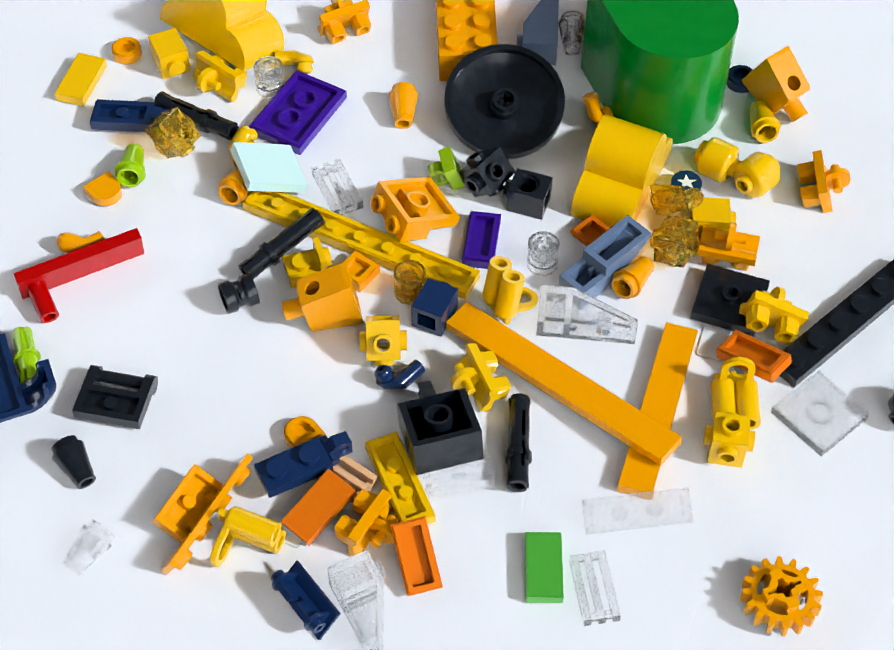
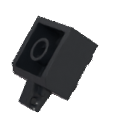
[397,380,484,475]

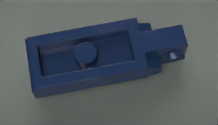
[89,99,178,132]
[254,431,353,498]

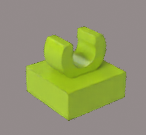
[428,146,465,191]

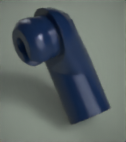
[374,359,425,390]

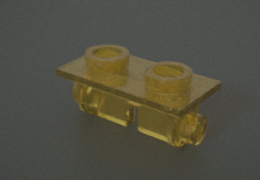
[649,184,704,218]

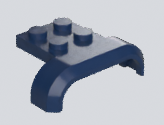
[0,333,56,423]

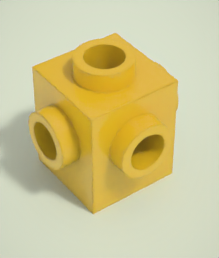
[360,315,407,366]
[703,412,755,468]

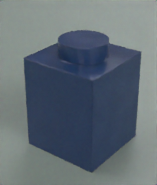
[411,278,458,337]

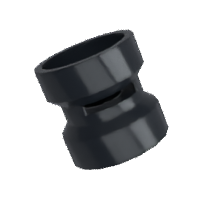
[218,273,260,314]

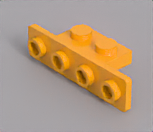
[151,453,253,575]

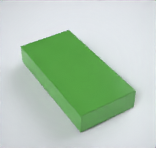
[525,532,564,603]

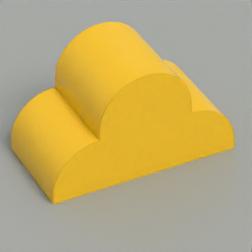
[160,0,284,71]
[570,114,673,228]

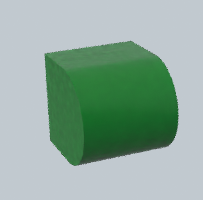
[581,0,739,145]

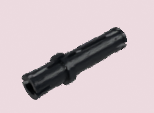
[154,91,239,141]
[238,208,325,280]
[504,393,532,492]

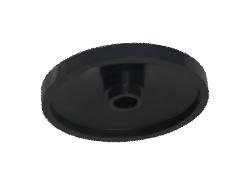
[444,44,565,159]

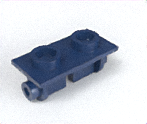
[271,561,341,640]

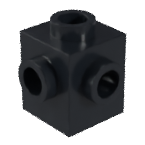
[459,147,515,197]

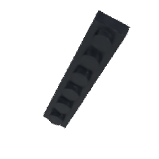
[779,259,894,388]

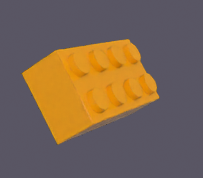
[436,0,498,81]

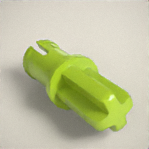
[12,326,41,384]

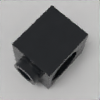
[503,168,553,220]

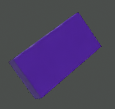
[462,211,501,269]

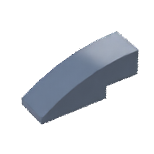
[558,215,651,309]

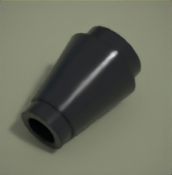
[51,435,96,489]

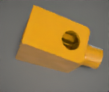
[741,46,810,123]
[282,262,363,332]

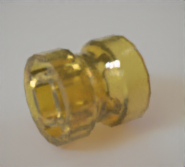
[394,260,426,305]

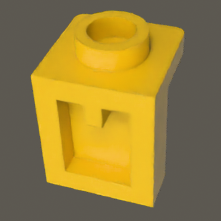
[282,237,332,288]

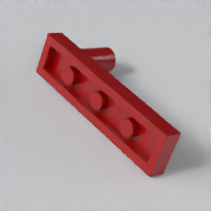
[13,228,144,323]

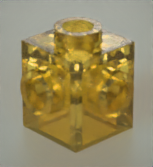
[144,107,201,159]
[650,215,699,268]

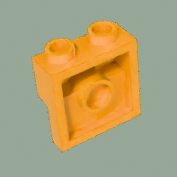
[370,176,460,242]

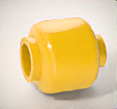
[694,137,741,182]
[734,152,780,198]

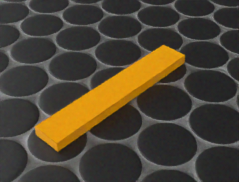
[617,322,698,500]

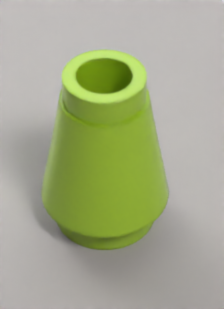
[114,144,146,187]

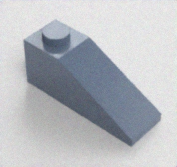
[516,0,559,66]

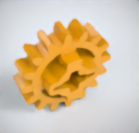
[740,556,823,637]

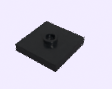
[690,263,770,337]

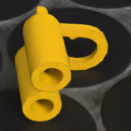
[482,256,538,325]
[710,357,761,430]
[210,506,286,567]

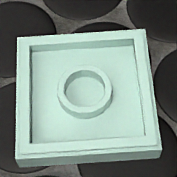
[231,142,308,193]

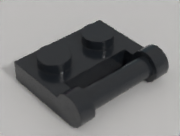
[72,365,158,429]

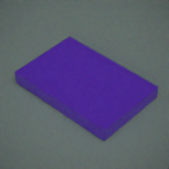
[249,70,347,155]

